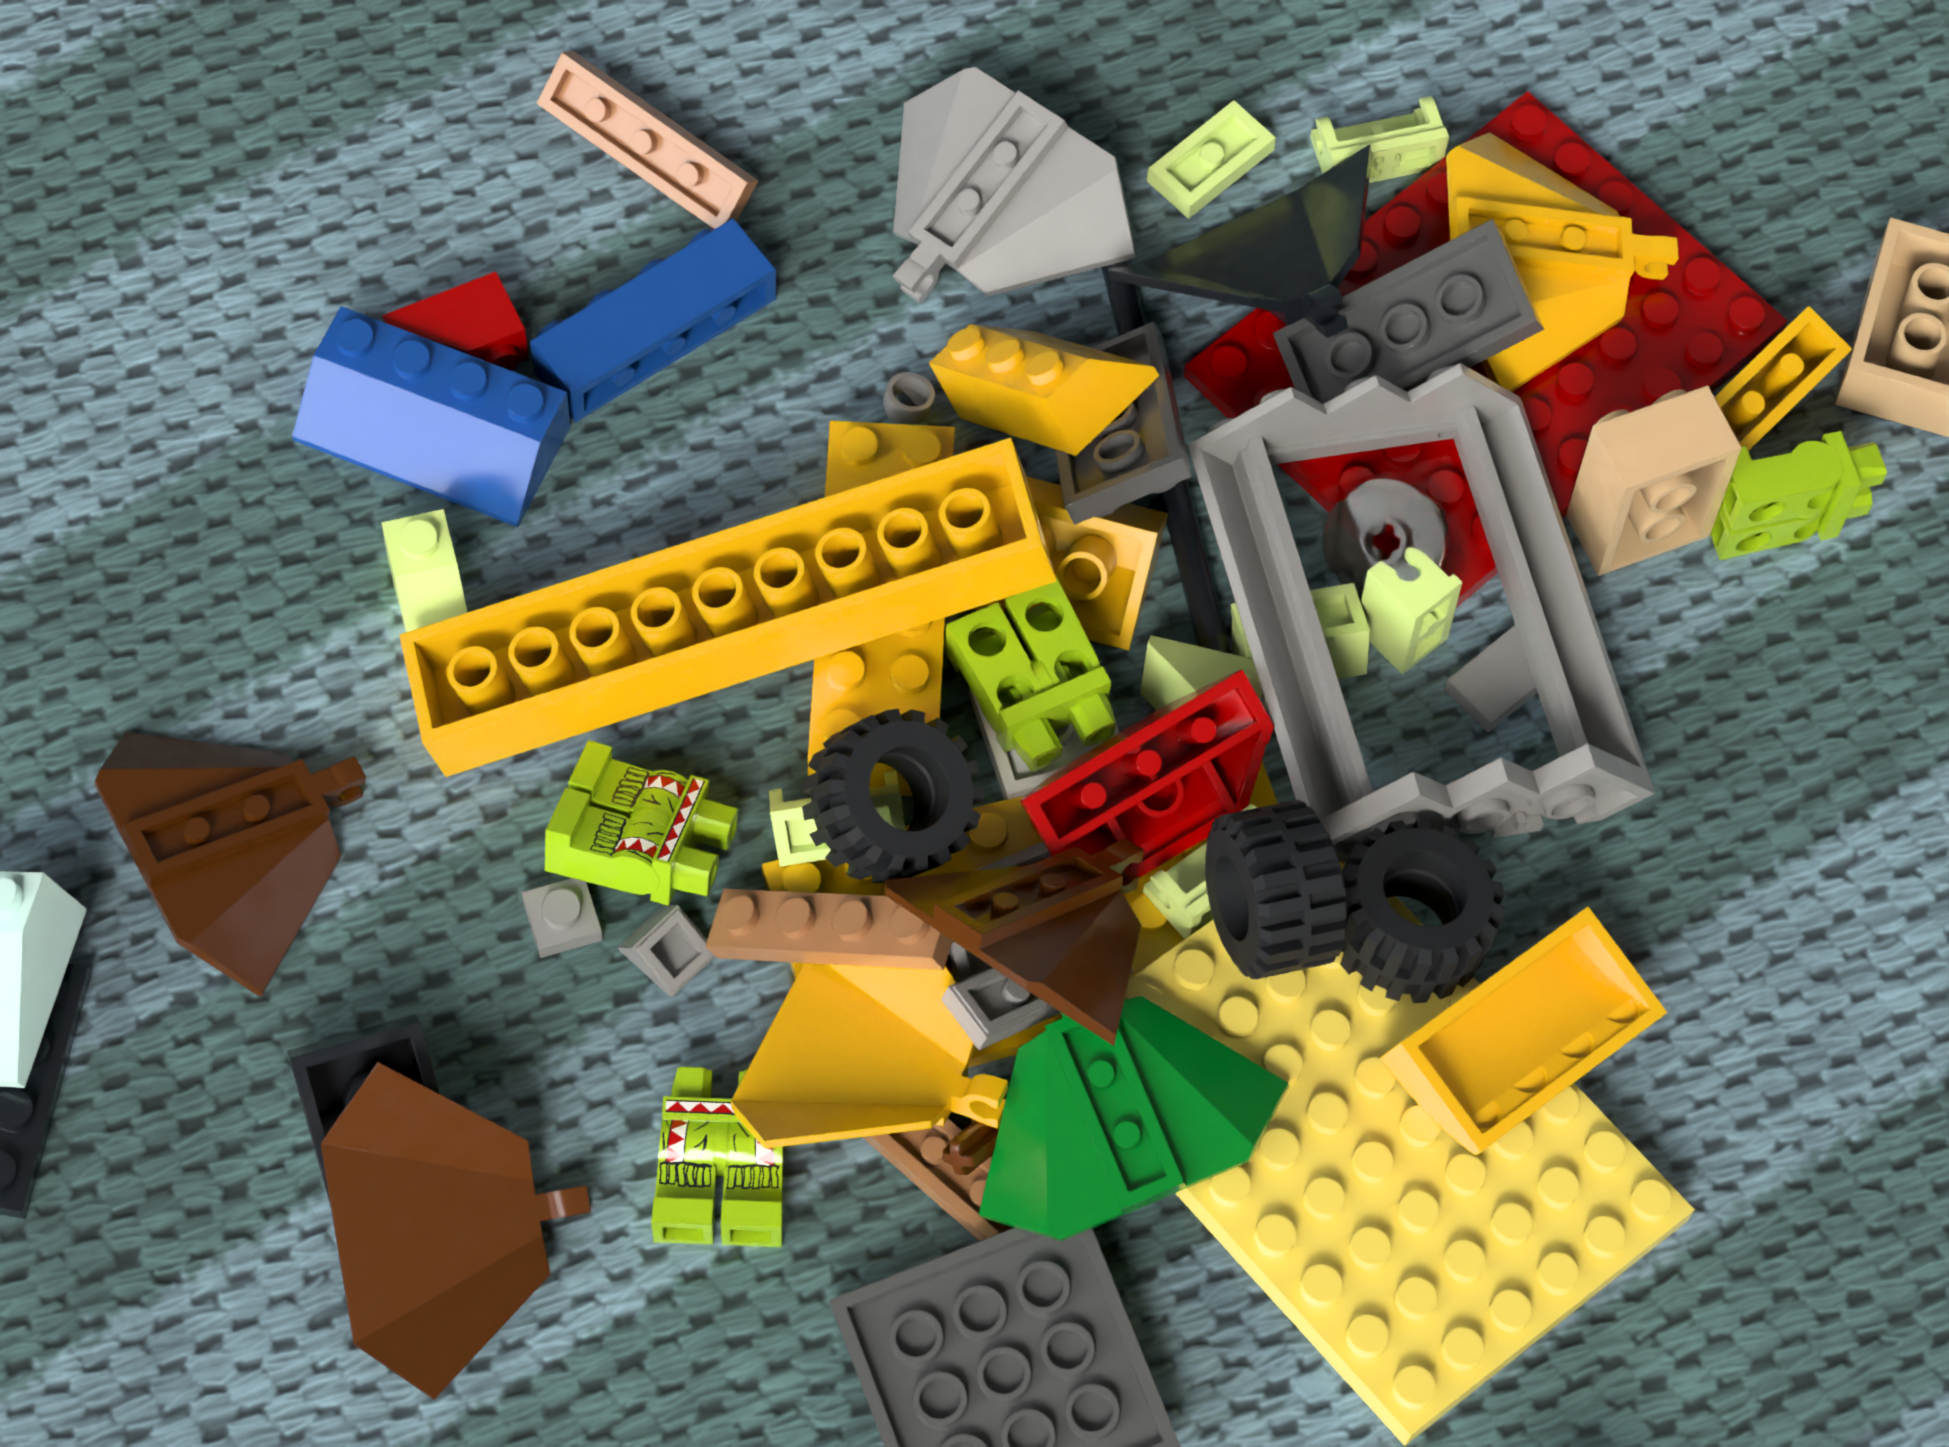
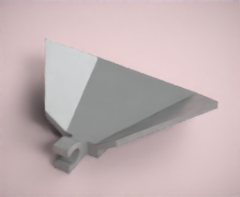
[893,67,1137,305]

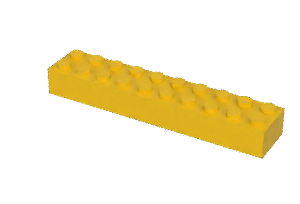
[399,438,1057,777]

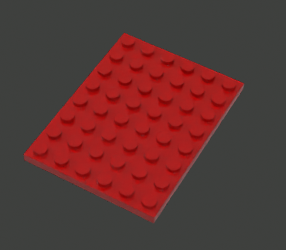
[1183,91,1788,608]

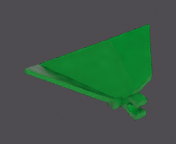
[978,996,1289,1241]

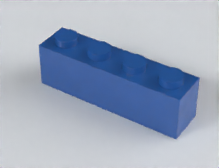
[530,218,776,423]

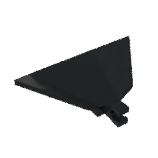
[1107,144,1372,338]

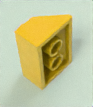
[929,324,1159,456]
[973,476,1168,651]

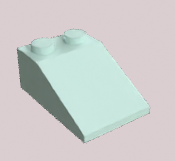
[0,871,87,1088]

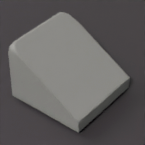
[618,905,715,997]

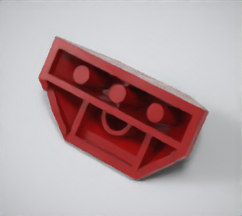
[1020,669,1274,878]

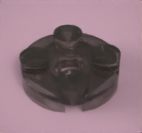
[1322,479,1450,601]

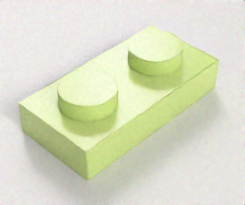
[1147,100,1276,219]

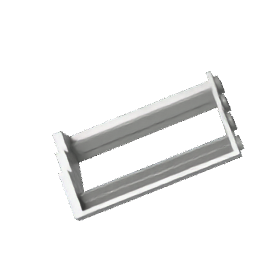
[1188,363,1655,863]

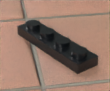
[0,964,91,1219]

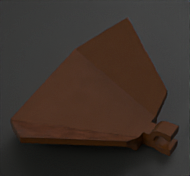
[95,732,366,996]
[882,838,1144,1046]
[320,1062,591,1400]

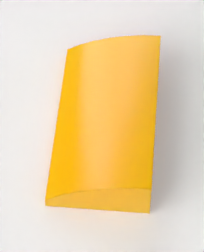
[1380,907,1667,1156]

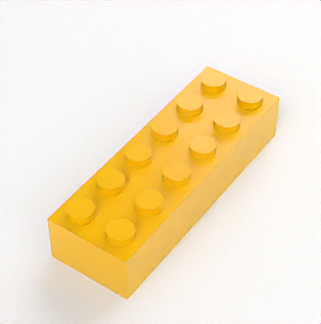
[808,421,955,796]

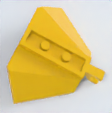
[1446,133,1679,392]
[731,963,1008,1149]

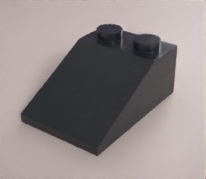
[287,1014,440,1207]

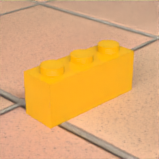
[1715,306,1852,451]

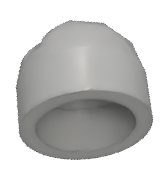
[883,372,935,425]

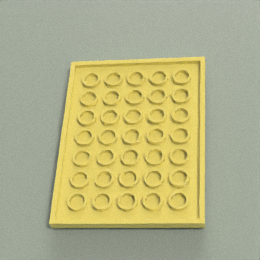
[1125,861,1695,1446]

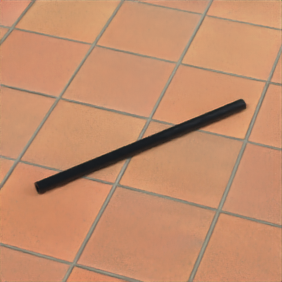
[1101,260,1232,654]

